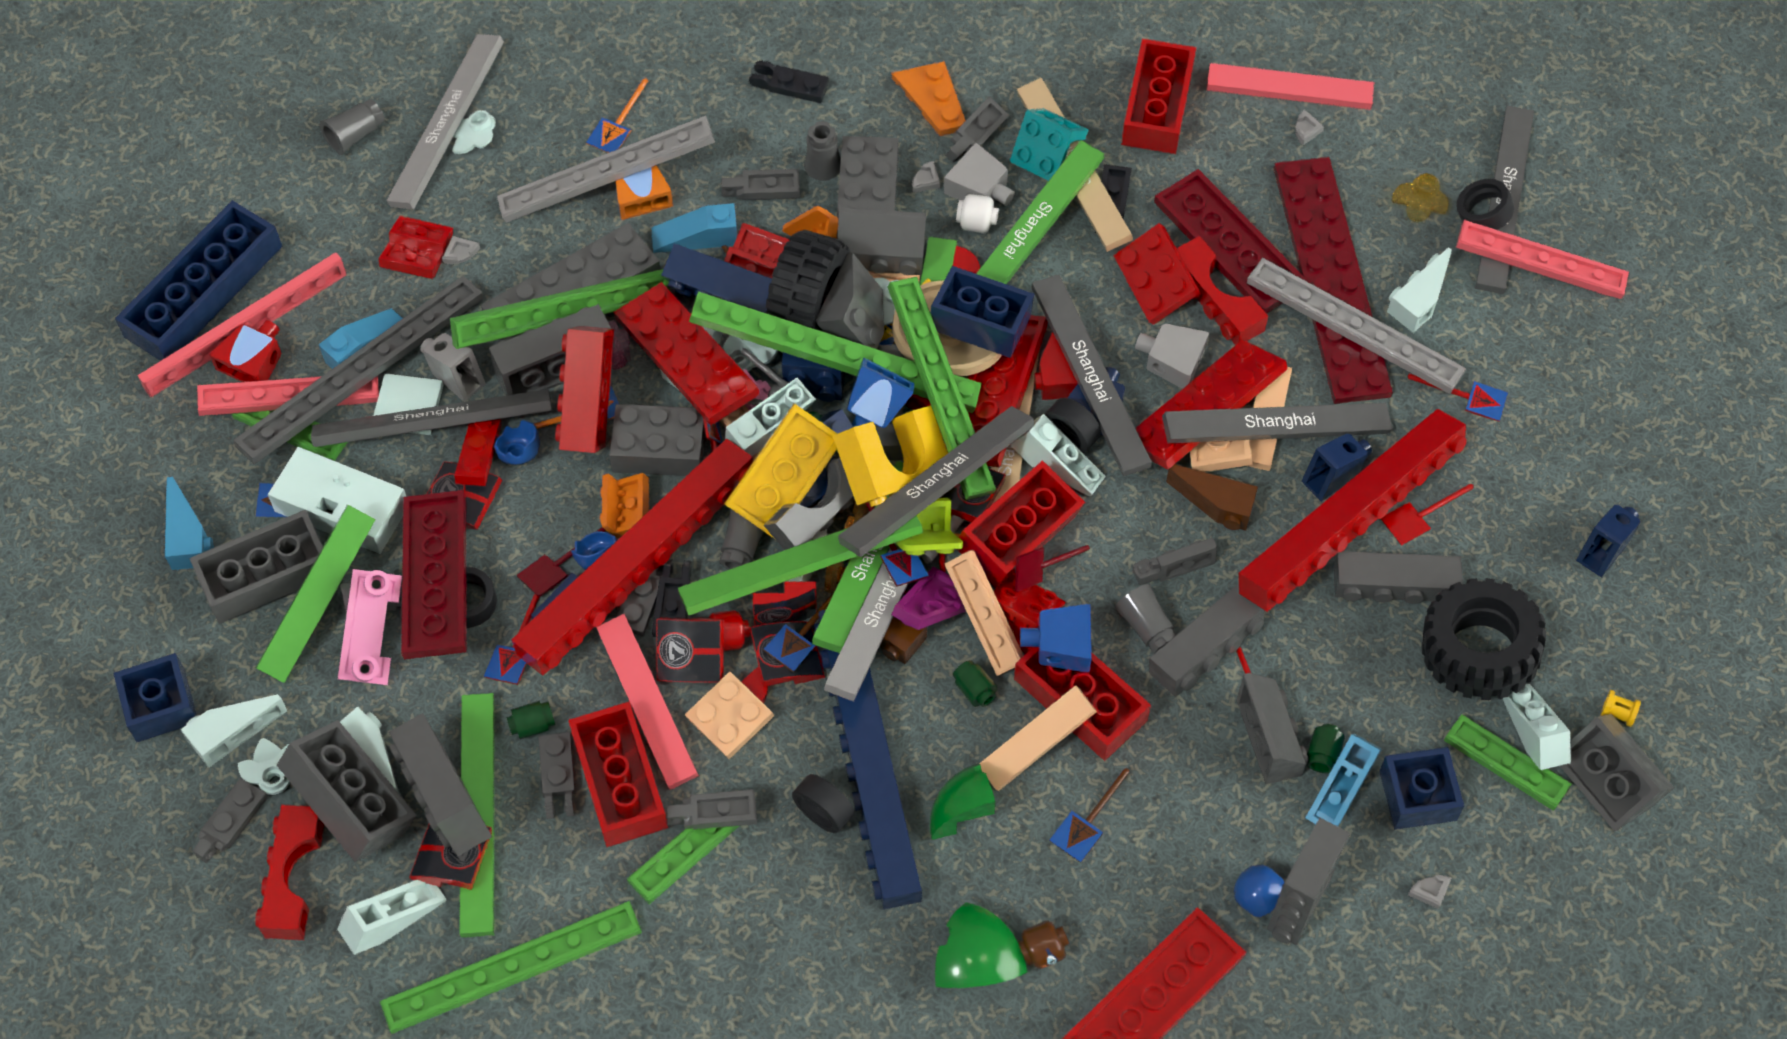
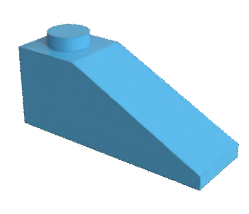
[651,203,737,253]
[319,308,403,369]
[165,477,214,570]
[1305,734,1382,826]

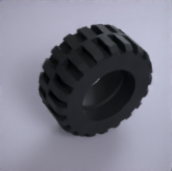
[765,230,850,332]
[1422,578,1547,700]

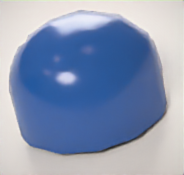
[494,420,540,465]
[571,531,617,570]
[1233,865,1284,917]

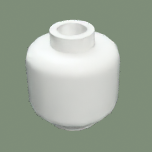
[956,194,999,233]

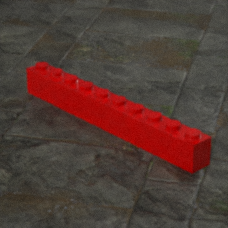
[1239,408,1467,612]
[511,439,754,676]

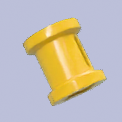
[1600,690,1641,727]

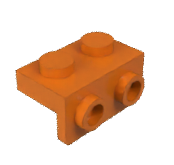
[782,206,839,239]
[600,473,649,538]

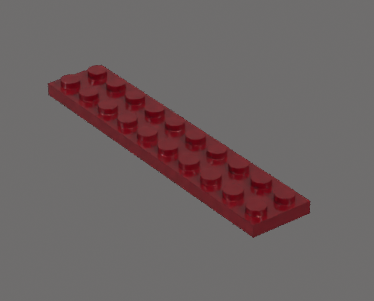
[1274,157,1393,404]

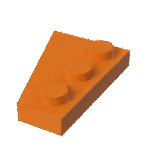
[892,62,966,136]

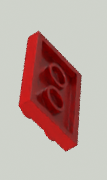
[1113,223,1200,325]

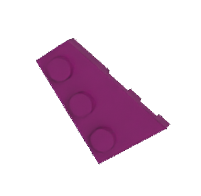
[891,566,966,630]

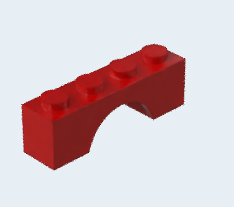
[1176,236,1268,345]
[255,805,324,940]

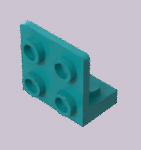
[1010,108,1089,181]

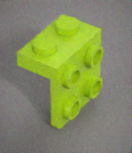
[895,498,963,555]

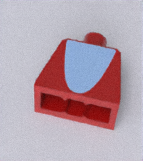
[210,320,282,382]

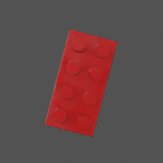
[1121,38,1196,154]
[555,326,614,453]
[956,460,1086,588]
[1014,647,1151,761]
[568,701,668,848]

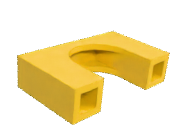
[833,406,948,507]

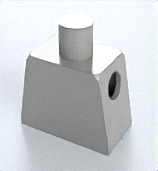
[944,143,1015,206]
[1135,324,1209,389]
[420,333,486,402]

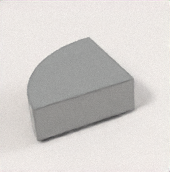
[1295,110,1324,145]
[912,161,940,193]
[442,236,480,264]
[1408,875,1451,909]

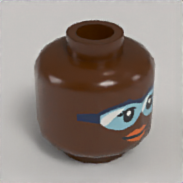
[1018,920,1070,969]

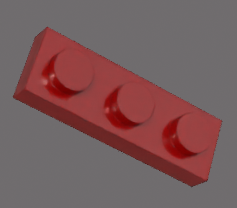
[454,419,502,486]

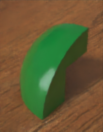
[930,764,996,840]
[935,903,1027,988]

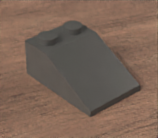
[815,252,884,349]

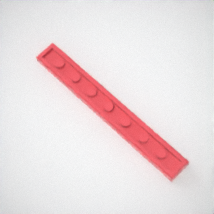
[137,252,346,397]

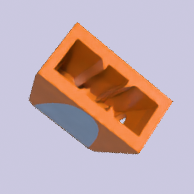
[616,165,673,220]

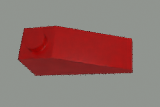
[1034,331,1078,400]

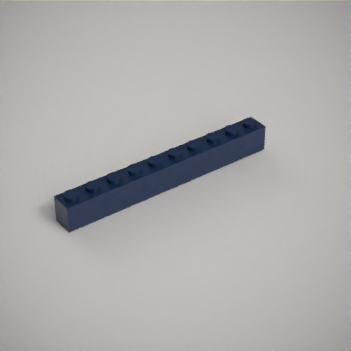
[814,610,922,910]

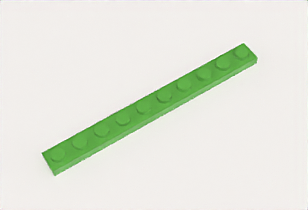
[689,292,981,413]

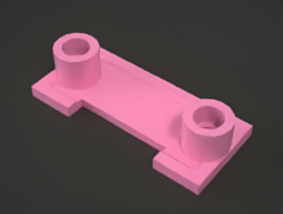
[337,569,402,685]

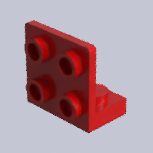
[993,573,1066,653]

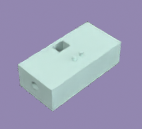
[268,447,407,554]

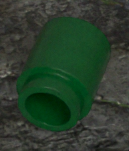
[953,660,998,707]
[506,700,555,739]
[1307,724,1345,774]

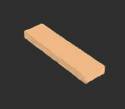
[1249,367,1292,471]
[945,550,1024,676]
[979,685,1097,791]

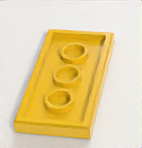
[724,403,837,539]

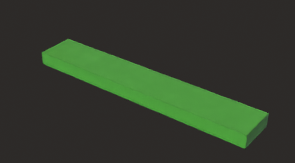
[255,505,376,683]

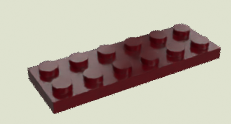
[1154,169,1308,314]
[401,490,467,660]

